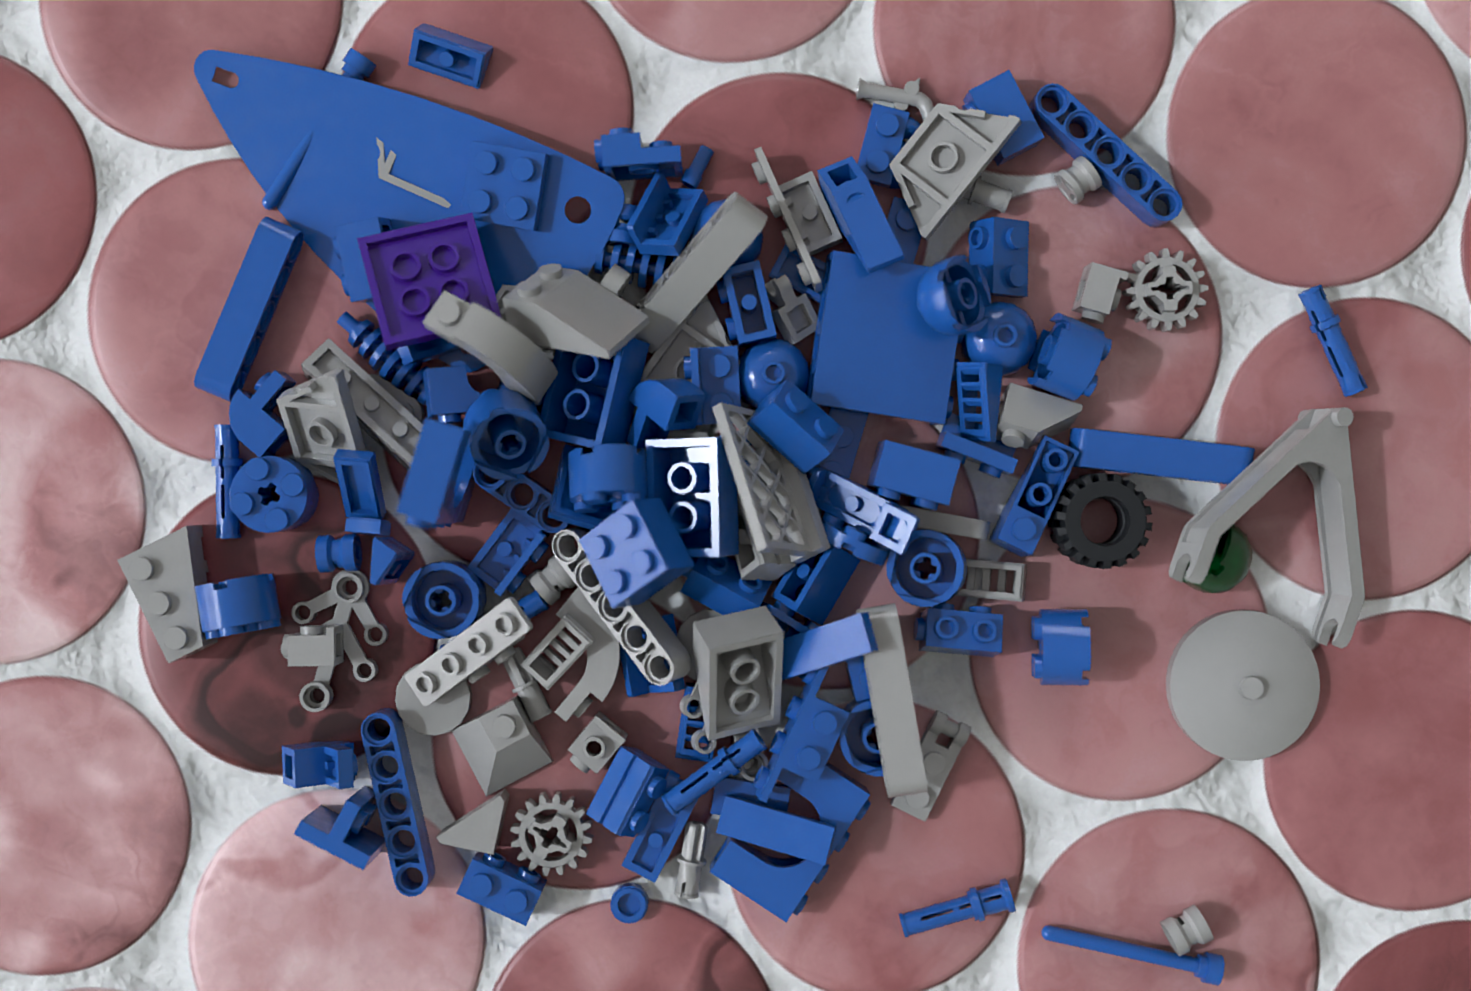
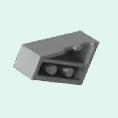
[117,525,218,664]

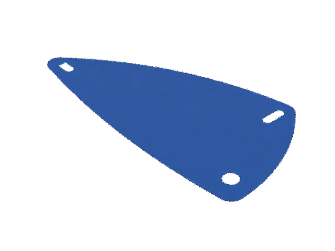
[194,50,625,373]

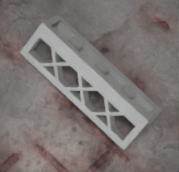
[301,338,423,472]

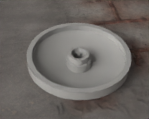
[1166,609,1320,761]

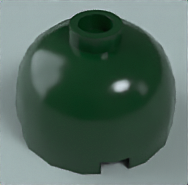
[1183,524,1253,593]

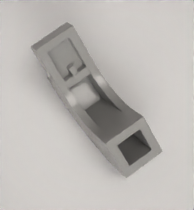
[422,290,558,405]
[555,588,621,722]

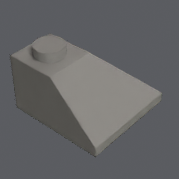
[451,695,553,796]

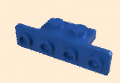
[753,667,850,803]

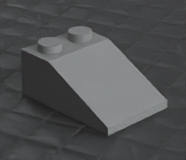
[502,264,649,359]
[693,606,784,741]

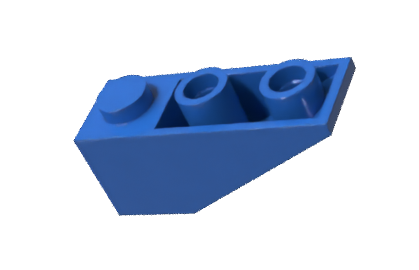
[817,156,904,273]
[988,435,1079,557]

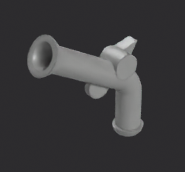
[856,78,934,121]

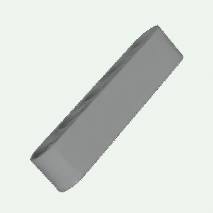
[633,192,768,354]
[552,527,692,685]
[856,603,928,798]

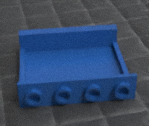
[806,250,964,425]

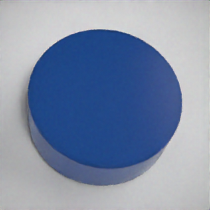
[610,883,649,923]

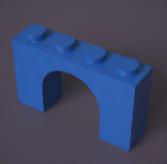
[396,418,476,530]
[710,762,871,922]

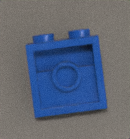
[594,127,683,181]

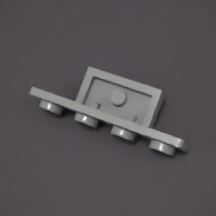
[751,147,843,293]
[405,597,533,706]

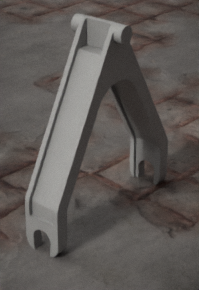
[1169,407,1365,648]

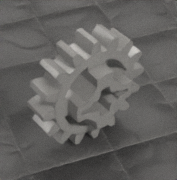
[1122,248,1209,332]
[510,791,594,876]

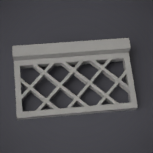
[712,402,831,563]

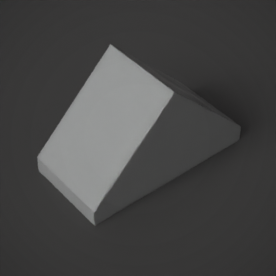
[436,788,510,855]

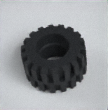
[1047,473,1153,569]

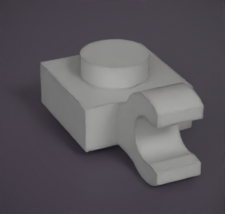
[765,274,818,344]

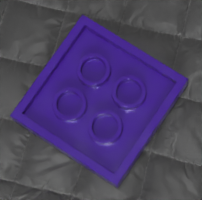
[357,213,502,351]

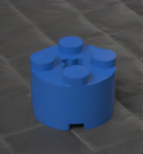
[1027,313,1112,401]
[463,389,549,480]
[568,444,648,513]
[229,456,319,533]
[886,530,967,607]
[402,560,486,639]
[195,573,281,639]
[1031,609,1091,686]
[838,699,883,777]

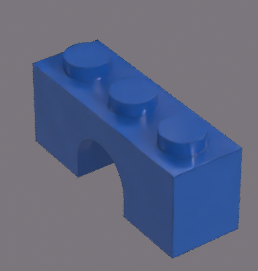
[423,365,545,424]

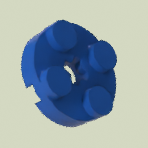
[821,512,891,565]

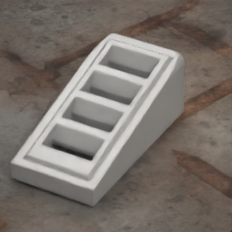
[955,559,1027,602]
[520,613,595,690]

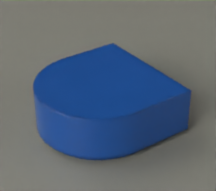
[345,517,392,537]

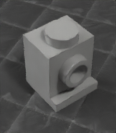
[1072,262,1129,324]
[282,624,344,666]
[568,711,628,774]

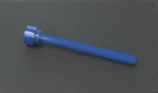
[262,48,377,210]
[1041,925,1225,986]

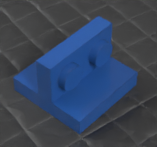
[294,786,385,870]

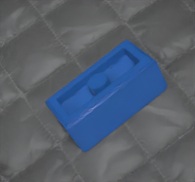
[408,23,493,89]
[370,537,415,585]

